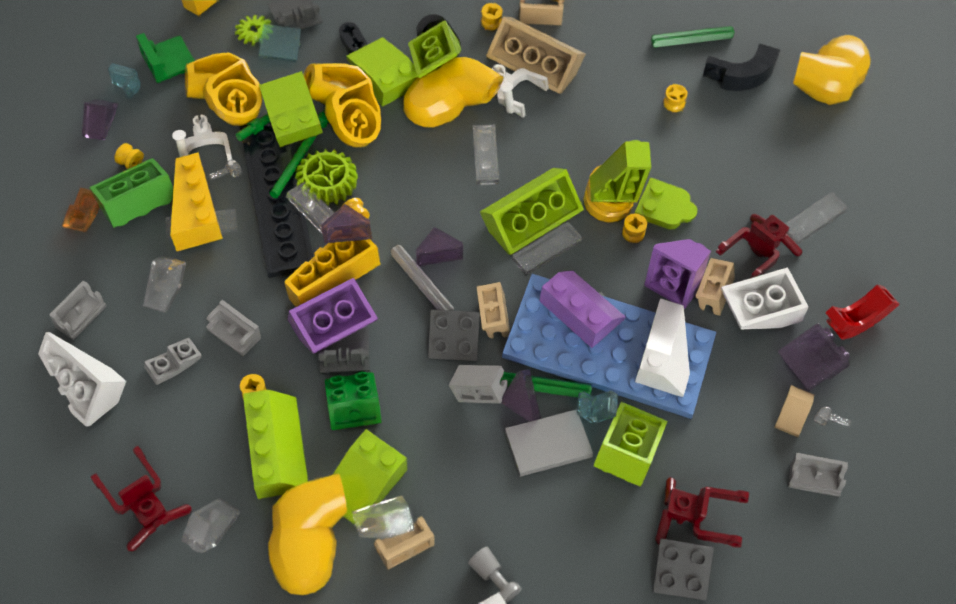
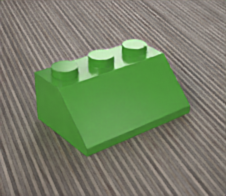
[89,158,174,228]

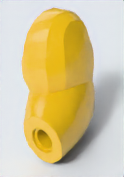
[793,35,870,105]
[185,52,262,126]
[403,57,503,127]
[303,63,381,148]
[268,473,347,595]

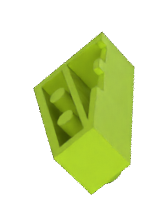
[590,140,651,203]

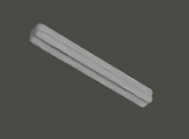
[391,245,454,311]

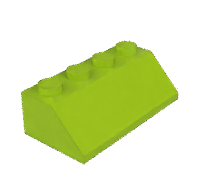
[480,168,584,255]
[243,390,308,499]

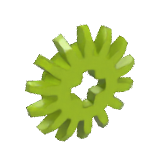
[235,15,274,45]

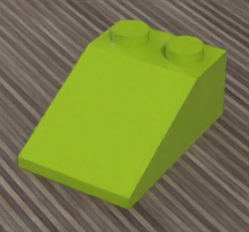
[408,20,461,78]
[346,37,418,107]
[259,71,323,147]
[593,401,668,487]
[333,429,407,528]

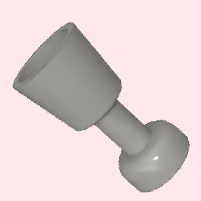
[468,547,521,603]

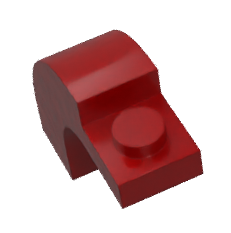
[825,284,900,339]

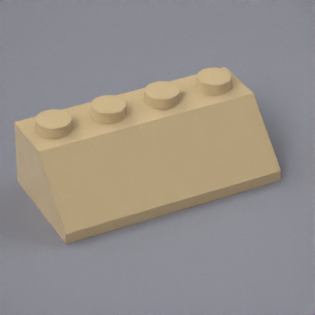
[486,17,586,94]

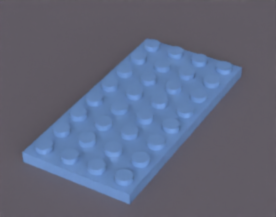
[502,274,716,419]

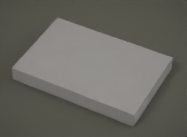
[505,409,593,477]

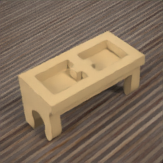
[520,0,563,25]
[696,258,735,316]
[477,282,510,339]
[374,516,434,570]

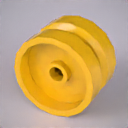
[583,165,634,223]

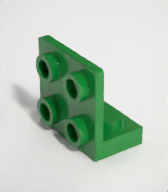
[136,33,195,83]
[324,372,382,430]

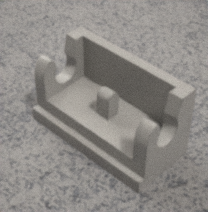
[49,280,107,340]
[206,300,261,356]
[448,365,508,404]
[788,453,848,497]

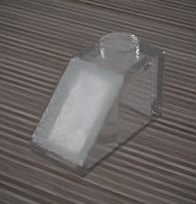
[143,255,186,313]
[352,496,415,538]
[181,498,240,554]

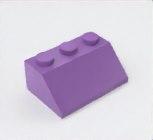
[644,239,711,309]
[539,271,626,348]
[288,278,378,354]

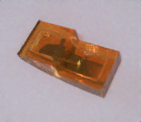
[62,188,100,232]

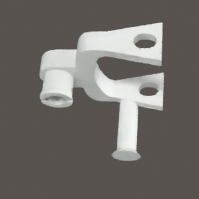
[492,64,549,118]
[172,115,233,166]

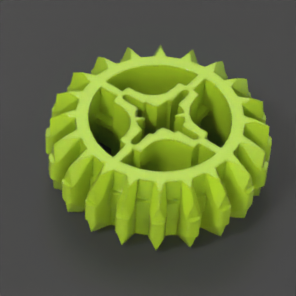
[295,148,358,207]

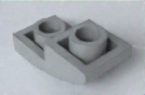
[144,338,202,385]

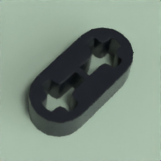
[339,22,367,54]

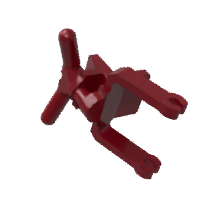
[716,214,802,279]
[90,446,192,552]
[655,477,749,548]

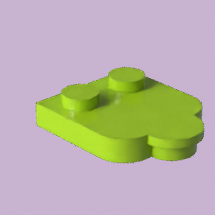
[634,177,698,230]

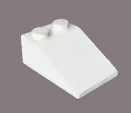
[721,267,808,329]

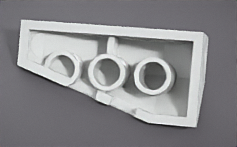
[635,298,690,397]
[38,332,126,426]

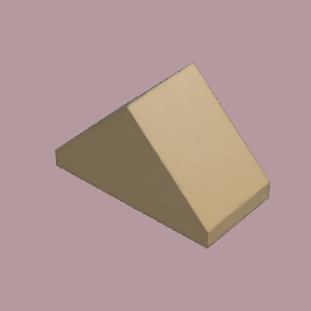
[774,385,814,437]

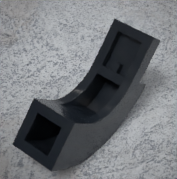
[703,43,780,91]

